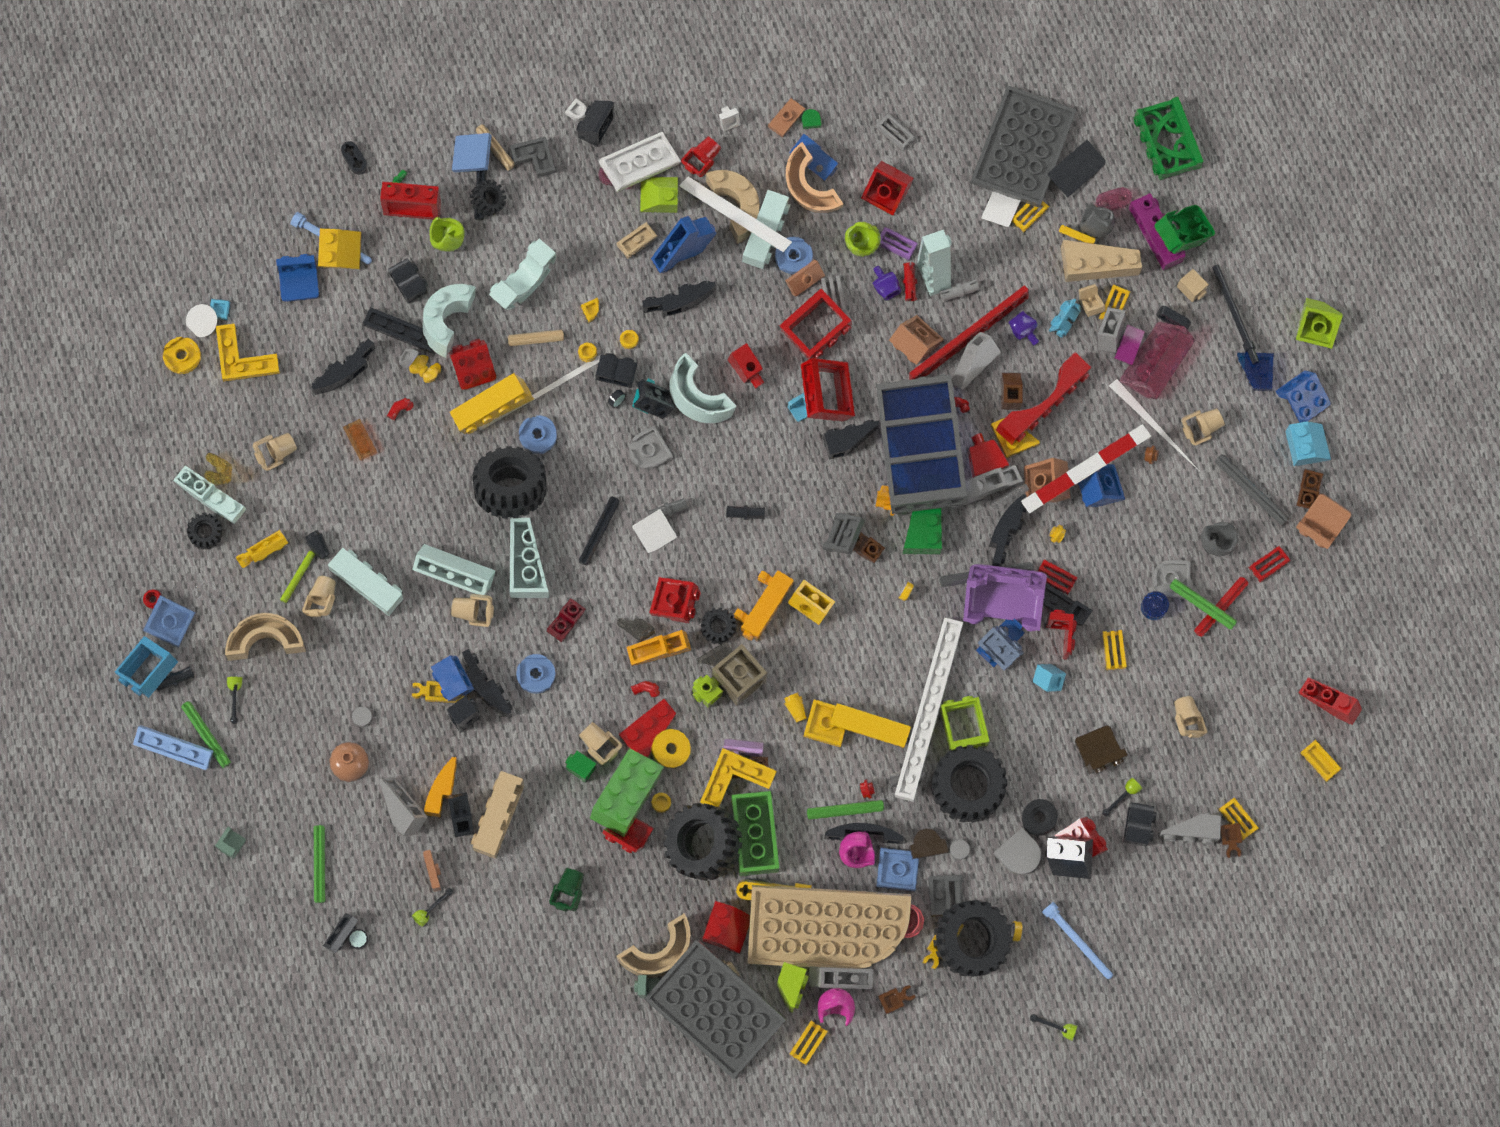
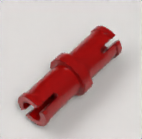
[903,262,918,301]

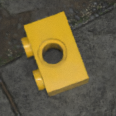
[788,580,835,625]

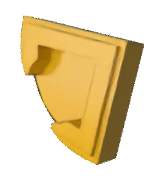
[580,298,599,323]

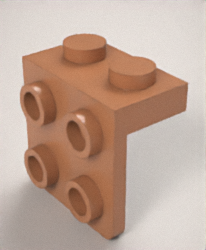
[1296,493,1352,549]

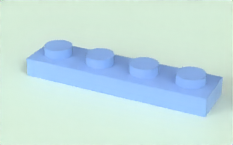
[133,725,213,770]

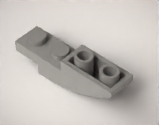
[950,465,1023,509]

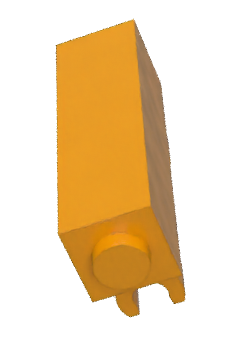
[733,570,794,641]

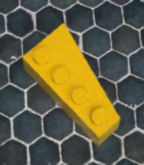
[450,373,534,434]

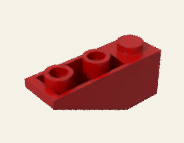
[1298,677,1362,725]

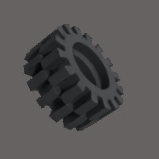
[470,180,507,216]
[186,513,223,550]
[701,607,736,644]

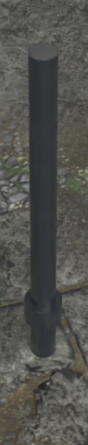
[1212,264,1260,365]

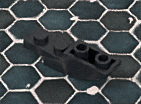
[642,281,716,317]
[311,338,375,395]
[989,494,1027,567]
[462,649,513,718]

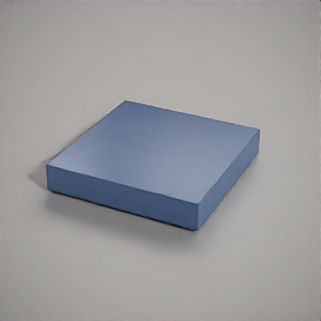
[452,133,492,173]
[143,595,195,647]
[876,848,919,892]

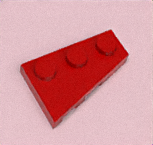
[619,699,676,758]

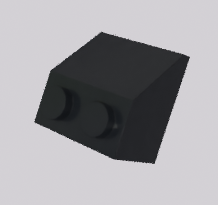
[576,100,615,147]
[1047,836,1093,879]

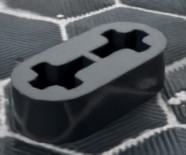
[341,141,367,175]
[1156,306,1191,332]

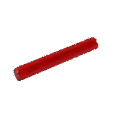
[1194,577,1249,637]

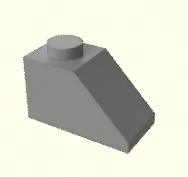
[1098,307,1126,353]

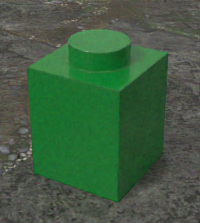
[565,751,597,783]

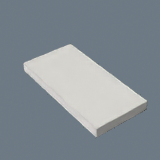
[599,132,681,192]

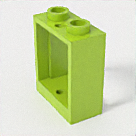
[939,696,990,751]

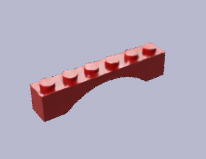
[996,352,1091,445]

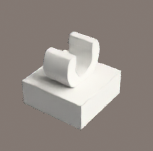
[719,106,741,132]

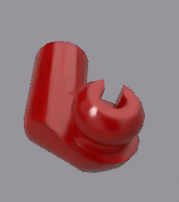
[387,398,414,420]
[631,681,660,697]

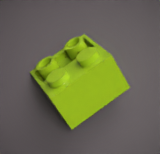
[776,962,809,1013]

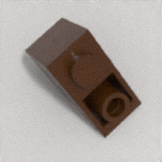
[1001,373,1023,410]

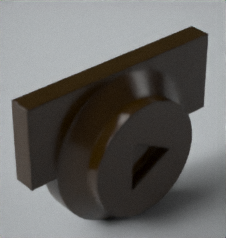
[909,829,948,860]

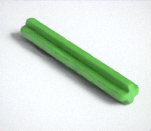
[1170,579,1237,629]
[181,701,231,768]
[807,800,884,820]
[314,825,325,903]

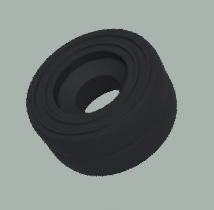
[1022,799,1058,836]

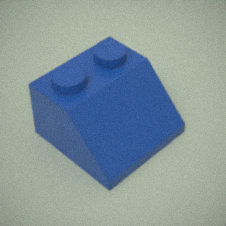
[1078,464,1125,507]

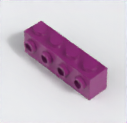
[1129,193,1186,271]

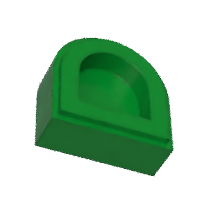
[802,109,821,129]

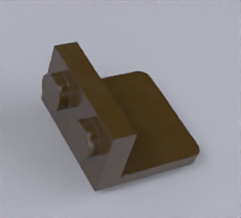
[1075,725,1128,775]

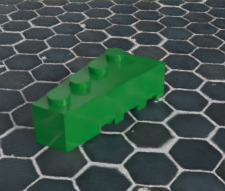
[902,475,942,555]

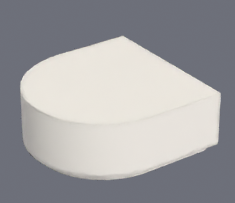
[565,99,587,121]

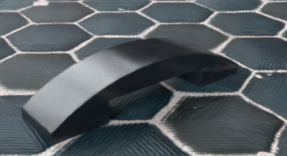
[1044,584,1093,626]
[824,823,904,844]

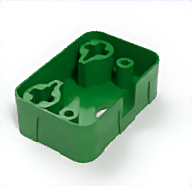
[1155,205,1215,254]

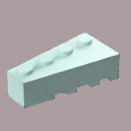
[917,230,952,296]
[510,518,549,598]

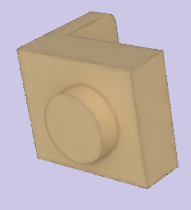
[1079,284,1105,317]

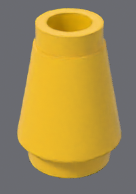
[784,692,807,723]

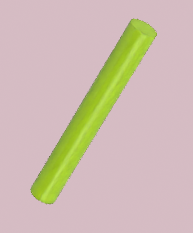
[280,551,316,603]

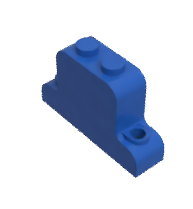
[651,216,716,274]

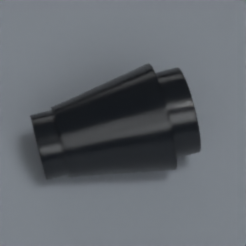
[305,530,330,560]

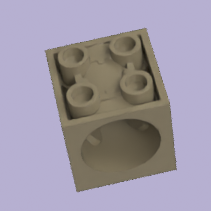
[712,644,767,706]

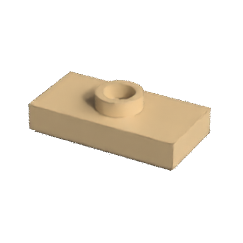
[617,222,658,259]

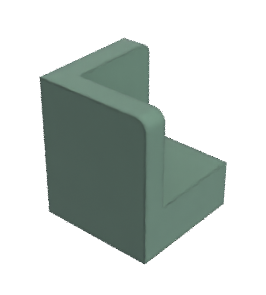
[215,826,246,859]

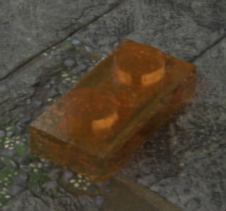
[343,419,377,461]

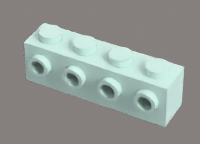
[742,190,791,269]
[413,544,495,595]
[328,548,403,616]

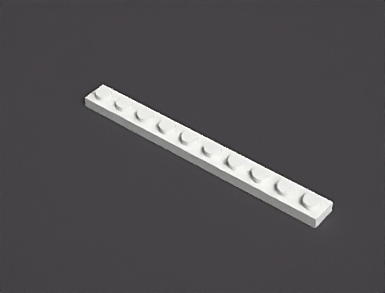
[895,618,963,802]

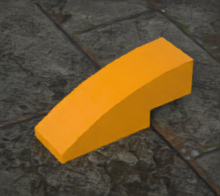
[626,630,691,666]
[424,757,457,817]

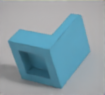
[788,393,807,422]
[1033,664,1066,692]

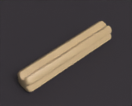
[476,124,515,171]
[508,330,564,346]

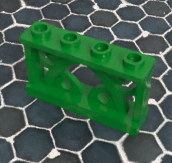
[1133,97,1204,180]

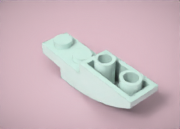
[173,466,246,524]

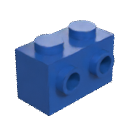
[431,655,474,701]

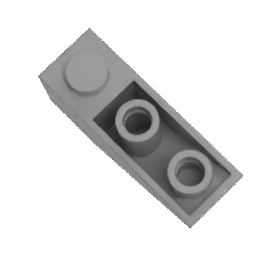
[952,332,1001,390]
[1159,814,1221,845]

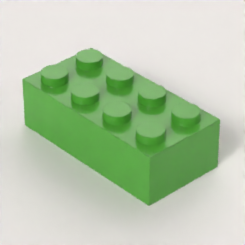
[590,748,664,837]
[731,791,779,876]

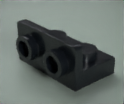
[634,379,675,419]

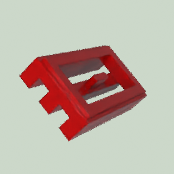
[1248,546,1291,582]
[1038,559,1078,595]

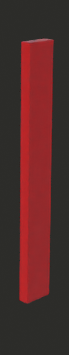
[909,285,1029,380]

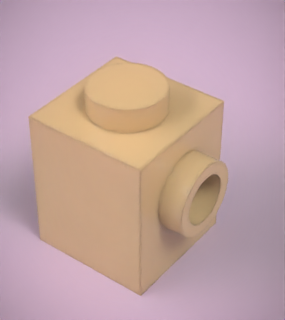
[1177,269,1209,302]

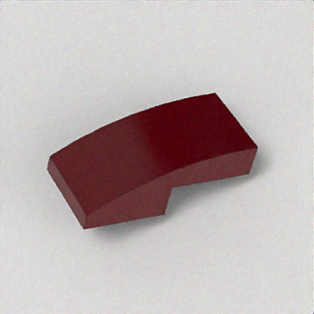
[546,598,586,642]

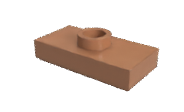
[768,98,805,138]
[785,260,825,297]
[423,850,441,892]

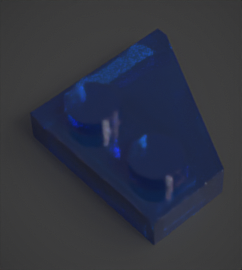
[1237,352,1274,391]

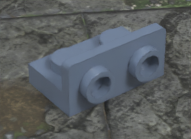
[978,626,1024,671]

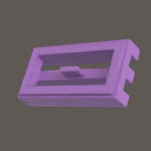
[880,227,918,260]

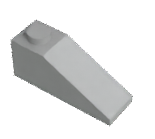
[379,777,428,836]
[809,966,873,989]

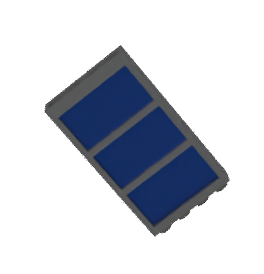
[876,374,968,514]

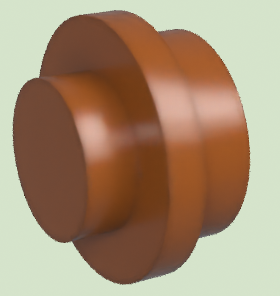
[1144,445,1159,465]

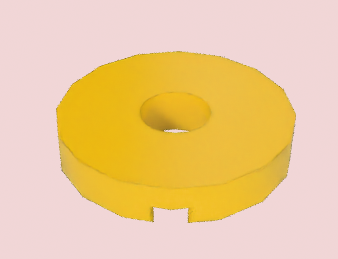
[163,337,201,374]
[651,729,691,768]

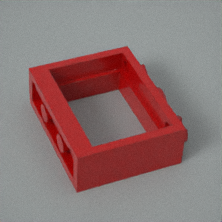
[380,181,441,220]
[779,288,852,360]
[801,358,855,422]

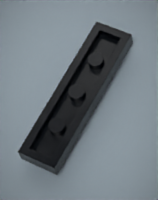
[363,307,434,353]

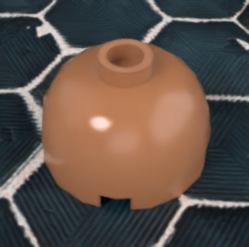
[329,742,369,782]

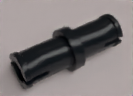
[726,505,765,520]
[156,666,195,692]

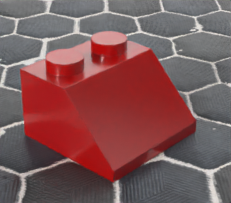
[861,161,914,215]
[703,901,750,954]

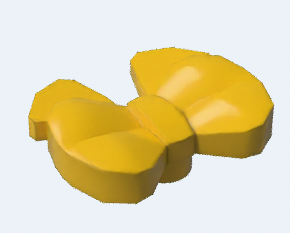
[409,355,441,383]

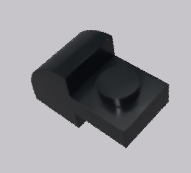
[448,792,475,838]

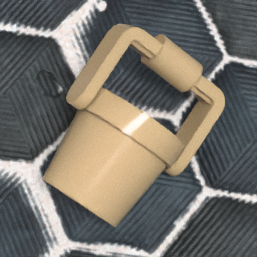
[1181,408,1225,445]
[253,433,297,471]
[302,576,336,617]
[451,594,494,627]
[1174,696,1207,738]
[579,722,622,765]

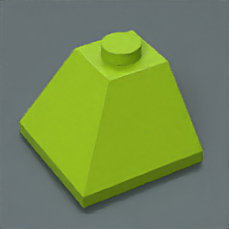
[640,177,678,213]
[1296,298,1343,349]

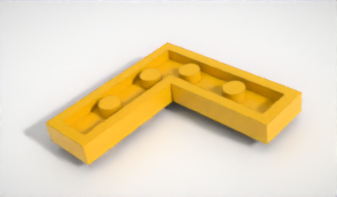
[216,323,280,382]
[700,748,777,808]

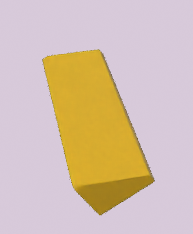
[830,703,911,748]

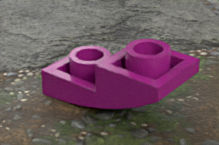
[1114,324,1145,366]

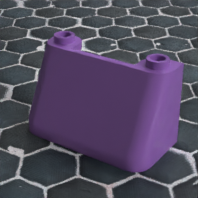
[963,564,1047,631]

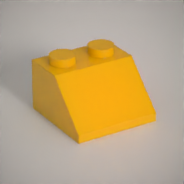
[318,228,361,269]

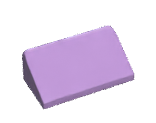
[724,739,763,757]

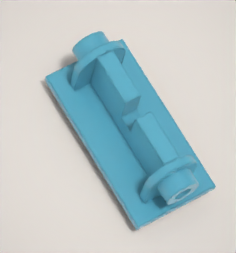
[1049,299,1081,337]

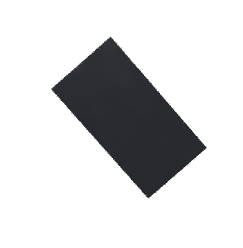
[1047,139,1106,198]

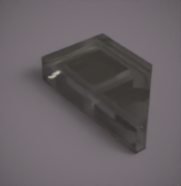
[617,618,655,642]
[696,641,733,667]

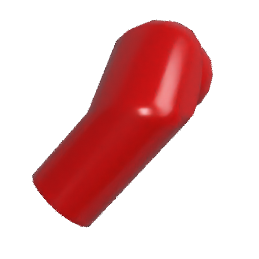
[942,397,970,413]

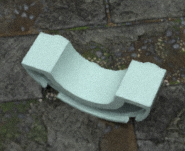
[489,239,556,310]
[423,284,476,358]
[669,353,736,423]

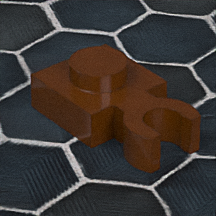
[1220,822,1242,858]
[878,985,916,1015]

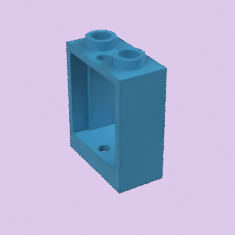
[115,636,178,698]

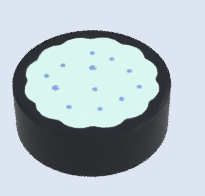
[608,389,626,408]
[348,929,369,950]

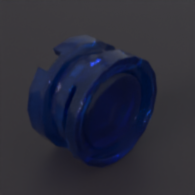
[1141,591,1169,620]

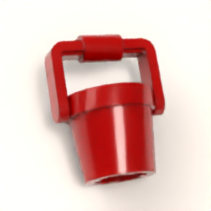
[681,136,721,177]

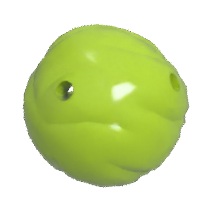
[429,217,465,252]
[845,222,881,257]

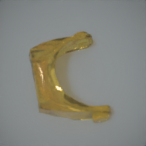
[204,453,232,485]

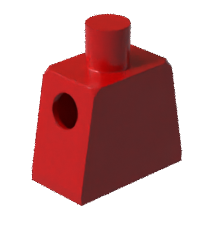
[727,343,765,389]
[968,433,1009,478]

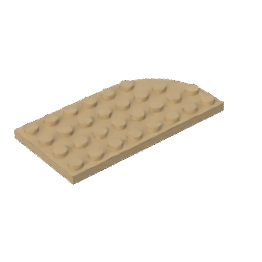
[748,885,911,969]

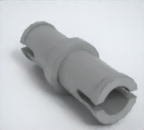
[940,279,980,302]

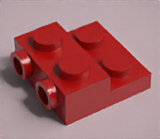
[649,577,701,623]

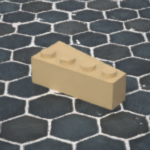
[1061,240,1142,282]
[471,771,524,859]

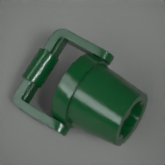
[549,868,584,912]

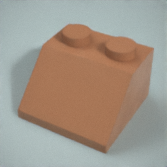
[889,315,944,365]
[1024,458,1070,502]

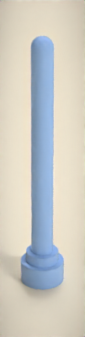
[290,212,372,264]
[1042,902,1113,979]

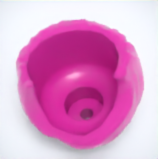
[839,832,875,868]
[818,988,855,1026]

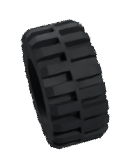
[473,446,547,519]
[931,745,1007,823]
[664,803,742,881]
[933,900,1013,977]

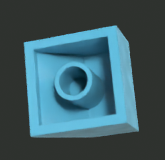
[1285,421,1331,466]

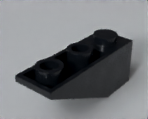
[823,420,880,460]

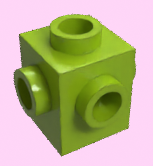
[692,675,723,708]

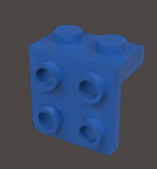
[276,254,319,302]

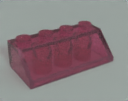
[1119,322,1196,400]

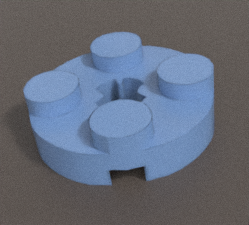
[775,237,813,274]
[519,415,557,454]
[516,654,555,694]

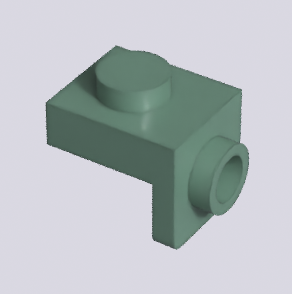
[634,975,660,999]

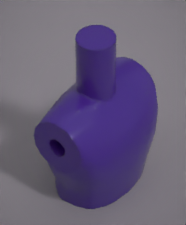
[872,266,901,301]
[1008,311,1039,346]

